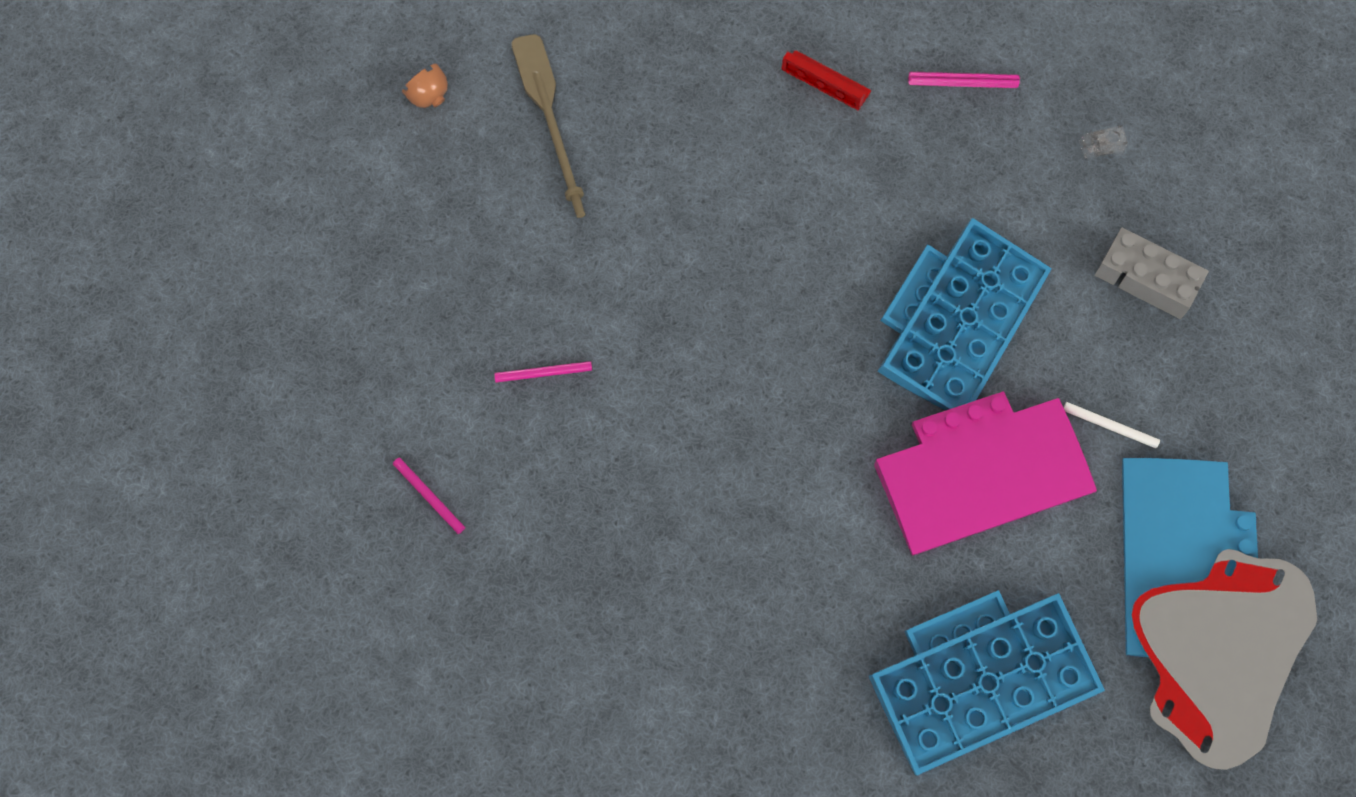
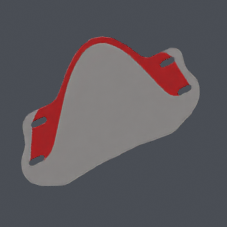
[1132,549,1317,770]

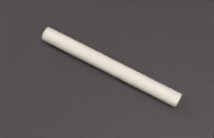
[1064,402,1160,448]

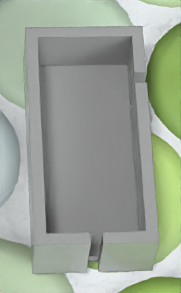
[1094,227,1209,319]

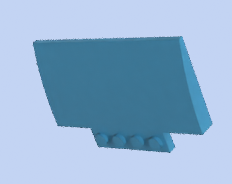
[877,218,1052,411]
[1122,458,1258,657]
[868,590,1105,776]

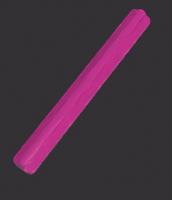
[908,72,1020,88]

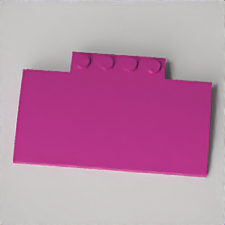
[874,391,1097,556]

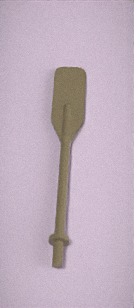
[512,34,585,218]

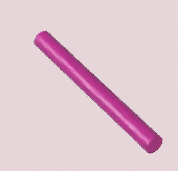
[494,361,592,383]
[393,458,465,534]

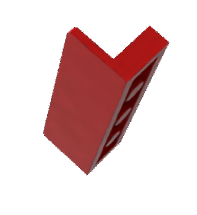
[781,50,871,111]

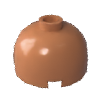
[402,64,448,108]

